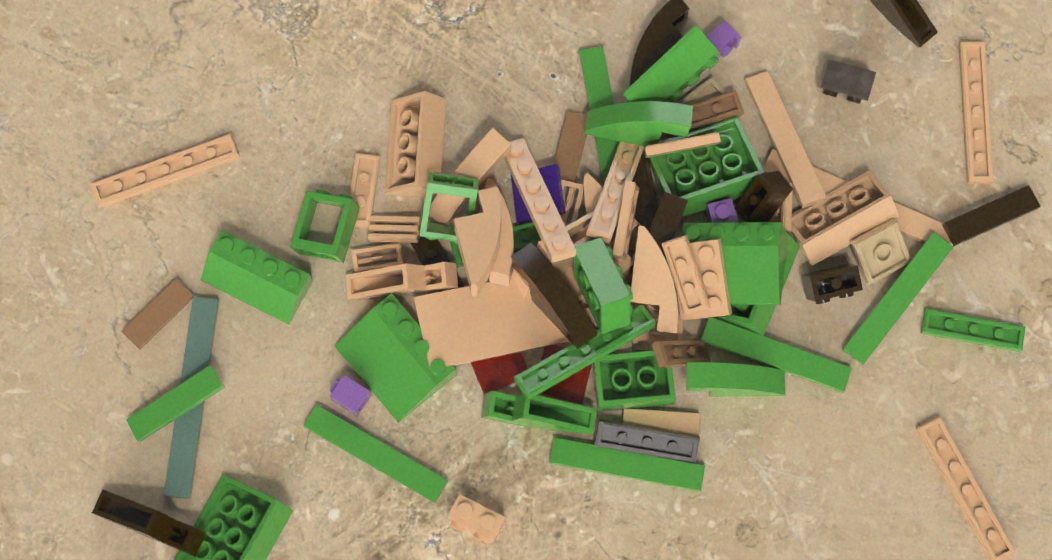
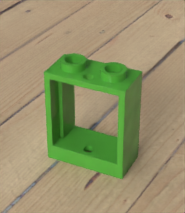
[419,172,478,244]
[290,190,360,263]

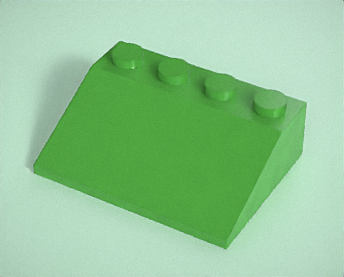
[648,116,764,217]
[682,222,788,305]
[335,293,457,423]
[174,474,293,560]

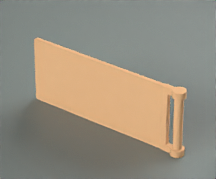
[414,265,582,367]

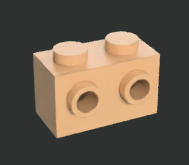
[447,494,506,544]

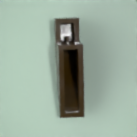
[629,0,689,87]
[870,0,938,47]
[511,243,597,349]
[92,489,207,557]

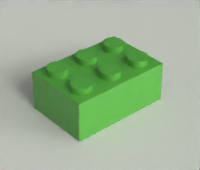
[573,238,633,334]
[593,351,676,412]

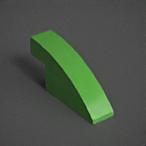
[584,101,693,147]
[685,362,785,397]
[481,391,597,434]

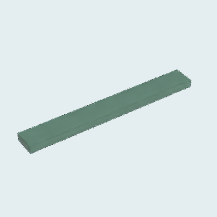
[164,297,219,499]

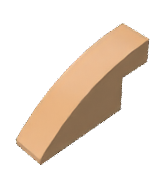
[429,128,511,225]
[584,172,641,280]
[476,178,514,287]
[454,187,501,297]
[511,210,595,298]
[630,226,679,333]
[346,262,458,300]

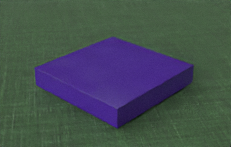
[511,164,565,224]

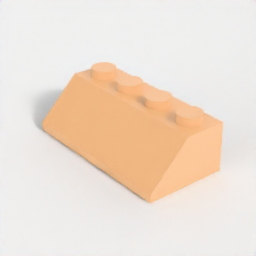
[385,91,446,197]
[790,170,900,266]

